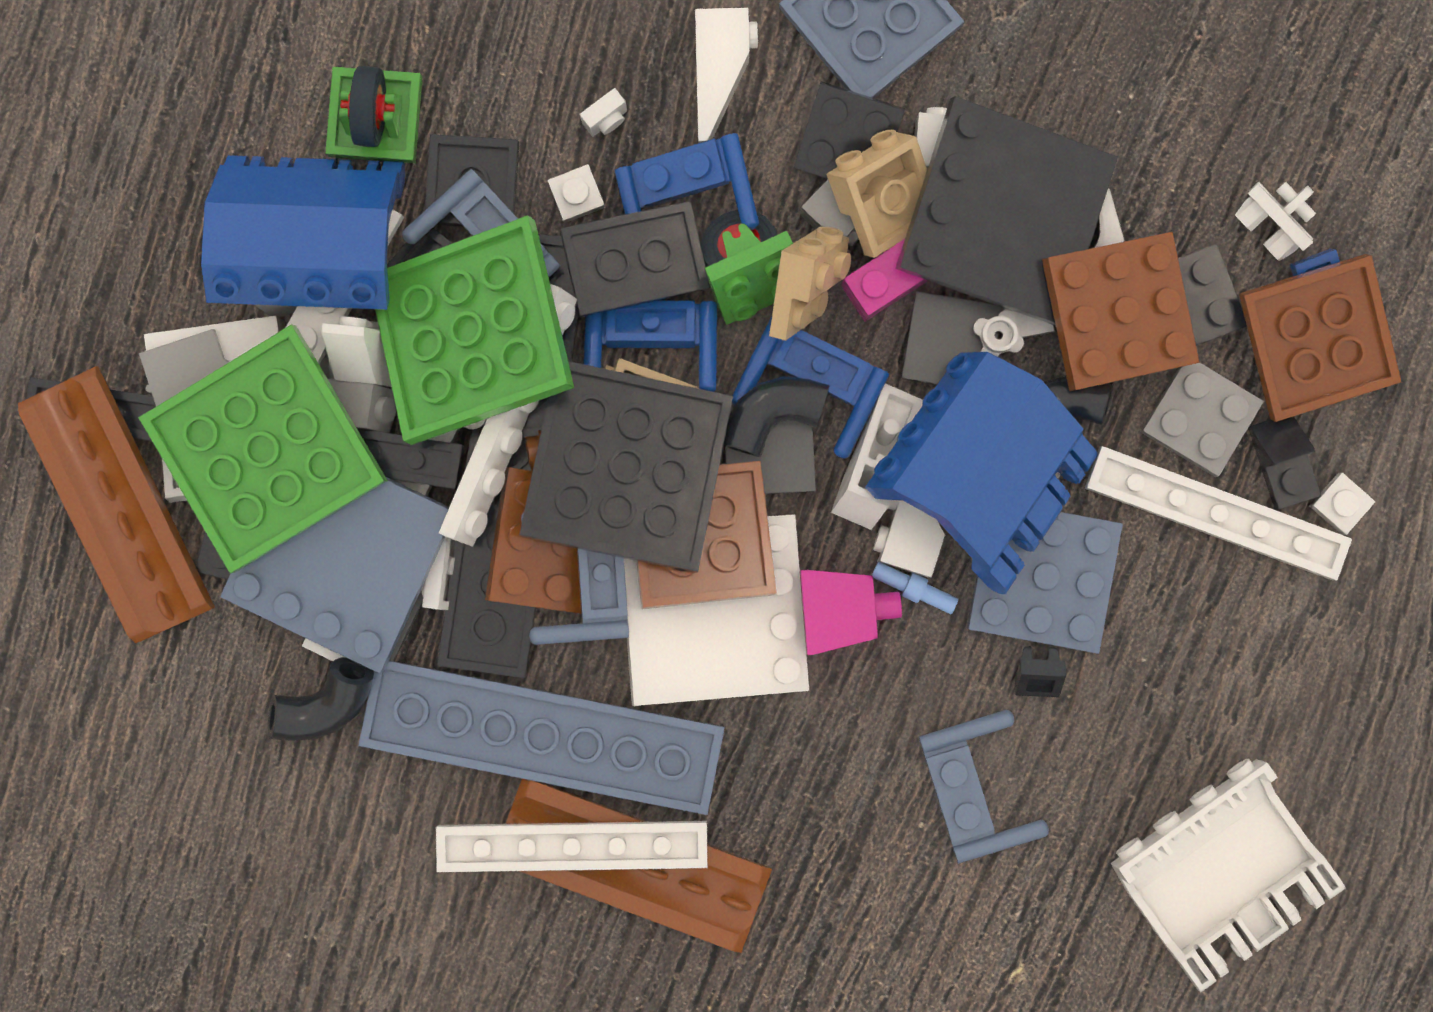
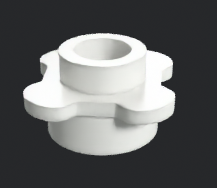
[973,310,1024,357]

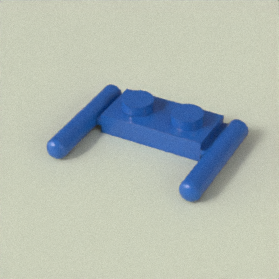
[614,133,759,230]
[584,301,717,392]
[732,316,890,458]

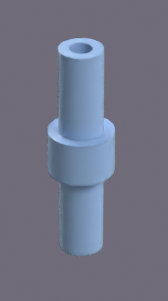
[871,562,958,614]

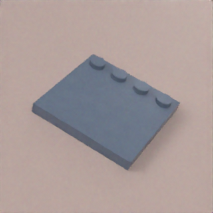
[220,477,449,673]

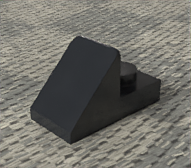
[1248,416,1321,510]

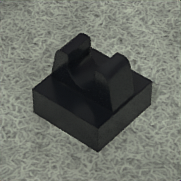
[1015,646,1066,698]

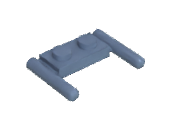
[402,169,561,278]
[521,512,629,645]
[919,710,1049,864]

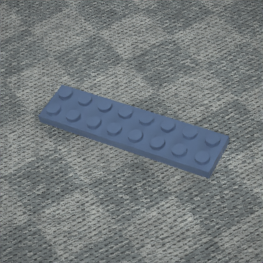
[358,661,725,815]

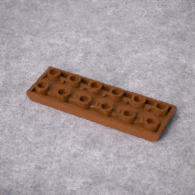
[18,366,215,643]
[505,779,772,953]

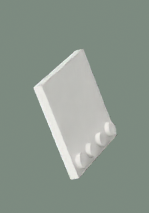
[624,514,809,706]

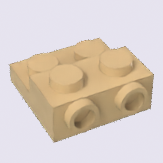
[826,130,927,258]
[769,227,851,341]

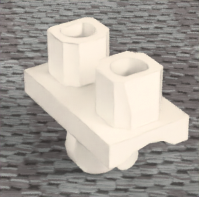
[1235,182,1316,261]

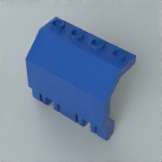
[201,155,405,310]
[865,352,1098,594]

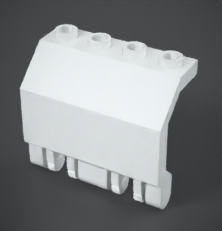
[1110,759,1346,993]

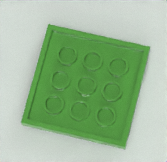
[375,215,574,445]
[138,324,388,574]

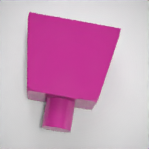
[800,570,902,655]

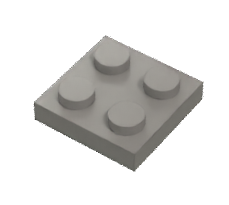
[1140,363,1264,477]

